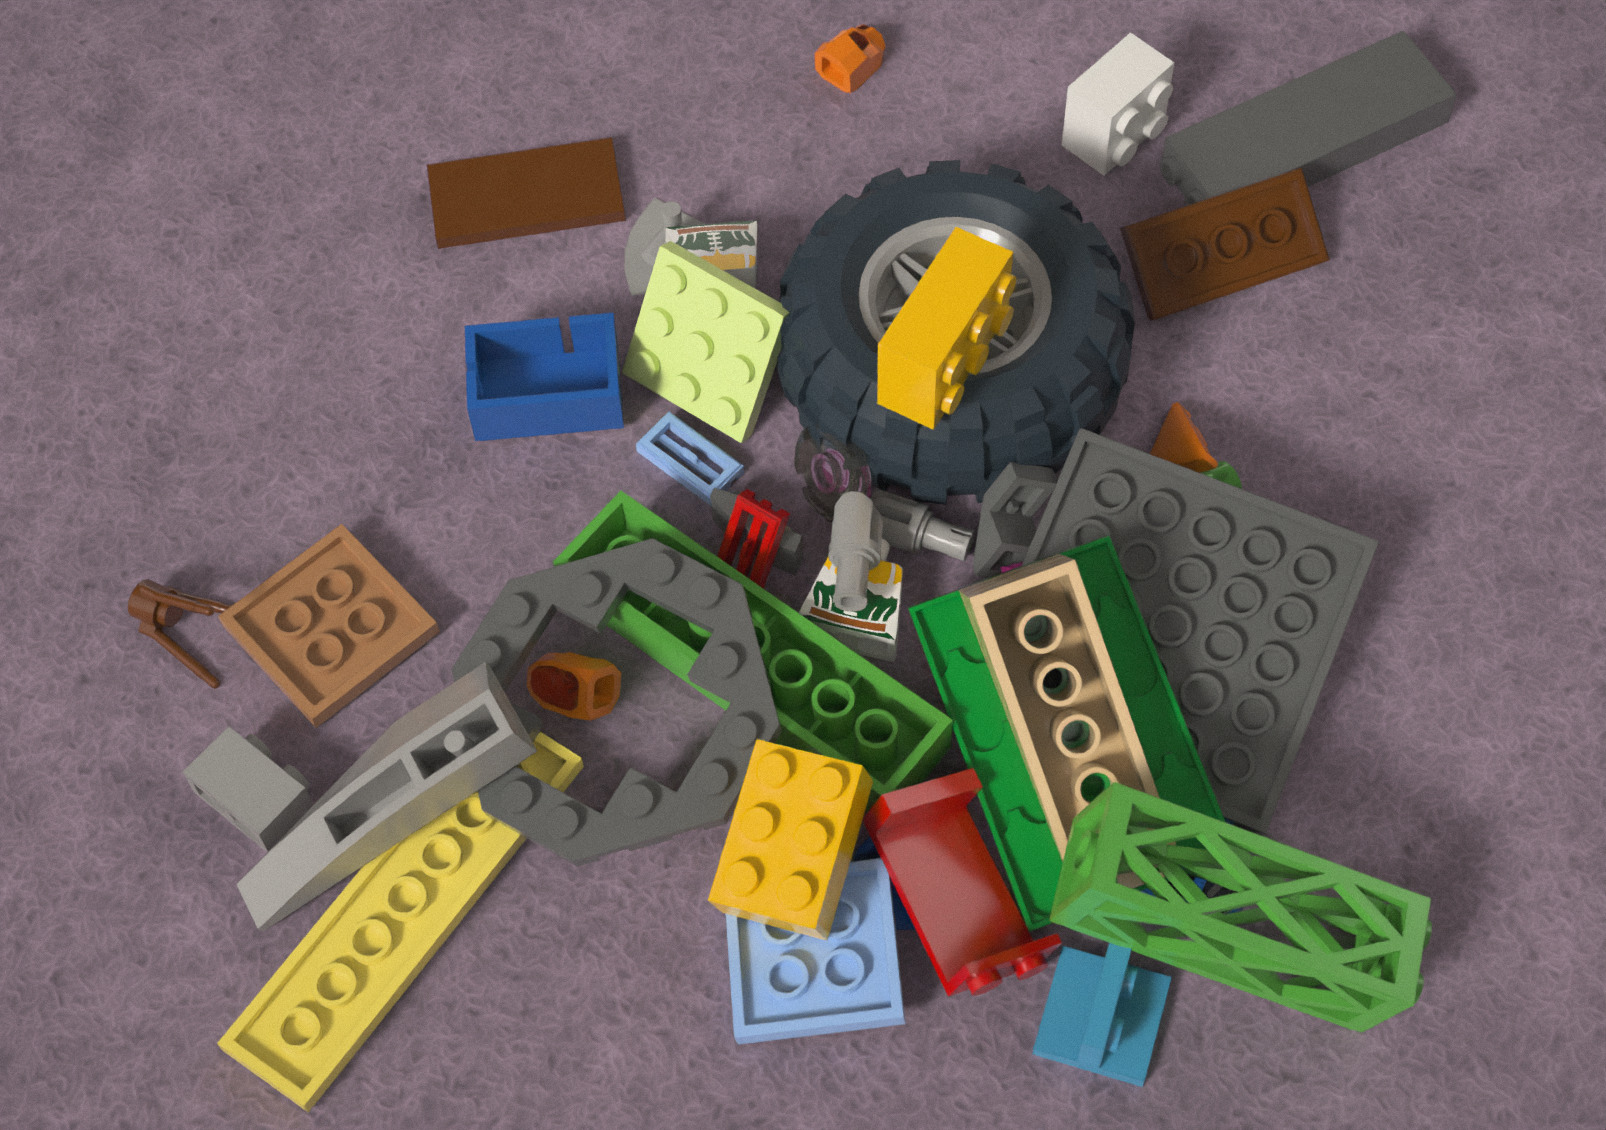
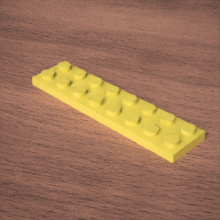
[217,732,584,1113]

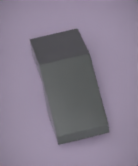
[973,462,1057,577]

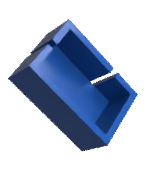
[465,312,624,441]

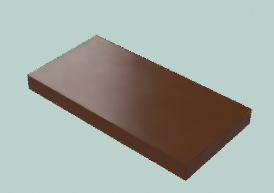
[427,137,626,249]
[1120,168,1330,321]

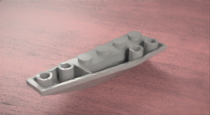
[237,662,537,932]

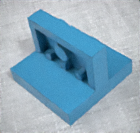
[1032,943,1172,1087]

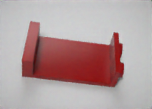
[862,768,1062,997]

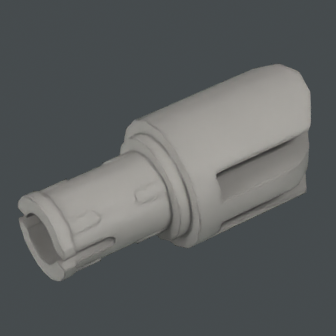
[870,489,976,562]
[828,491,883,611]

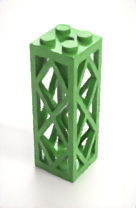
[1049,782,1432,1032]

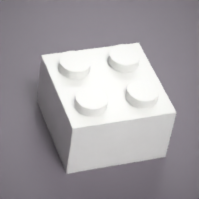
[1062,32,1174,176]

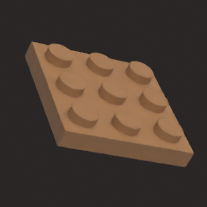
[218,524,440,728]

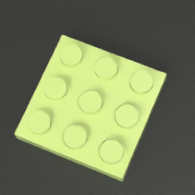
[622,241,790,443]

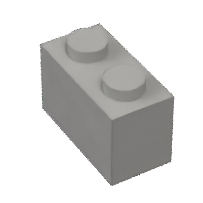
[183,726,313,852]

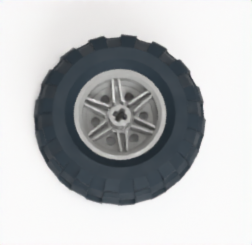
[777,160,1135,505]

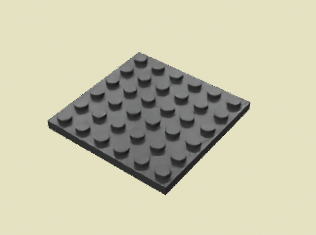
[1022,428,1379,837]

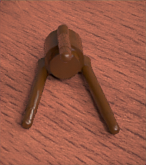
[128,579,232,689]

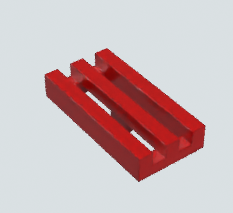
[717,489,790,589]

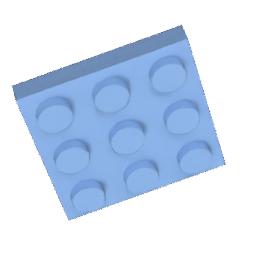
[726,858,906,1045]

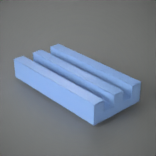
[636,412,744,506]

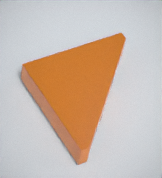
[1150,402,1218,473]

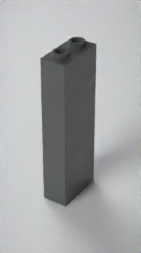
[1160,31,1457,206]

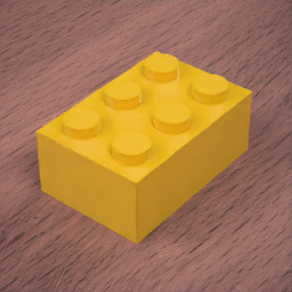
[877,227,1017,430]
[708,739,873,941]

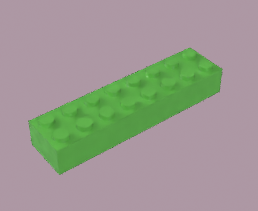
[553,490,953,812]

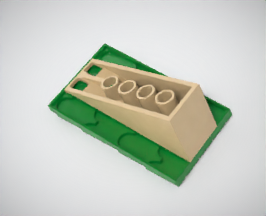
[908,535,1226,931]

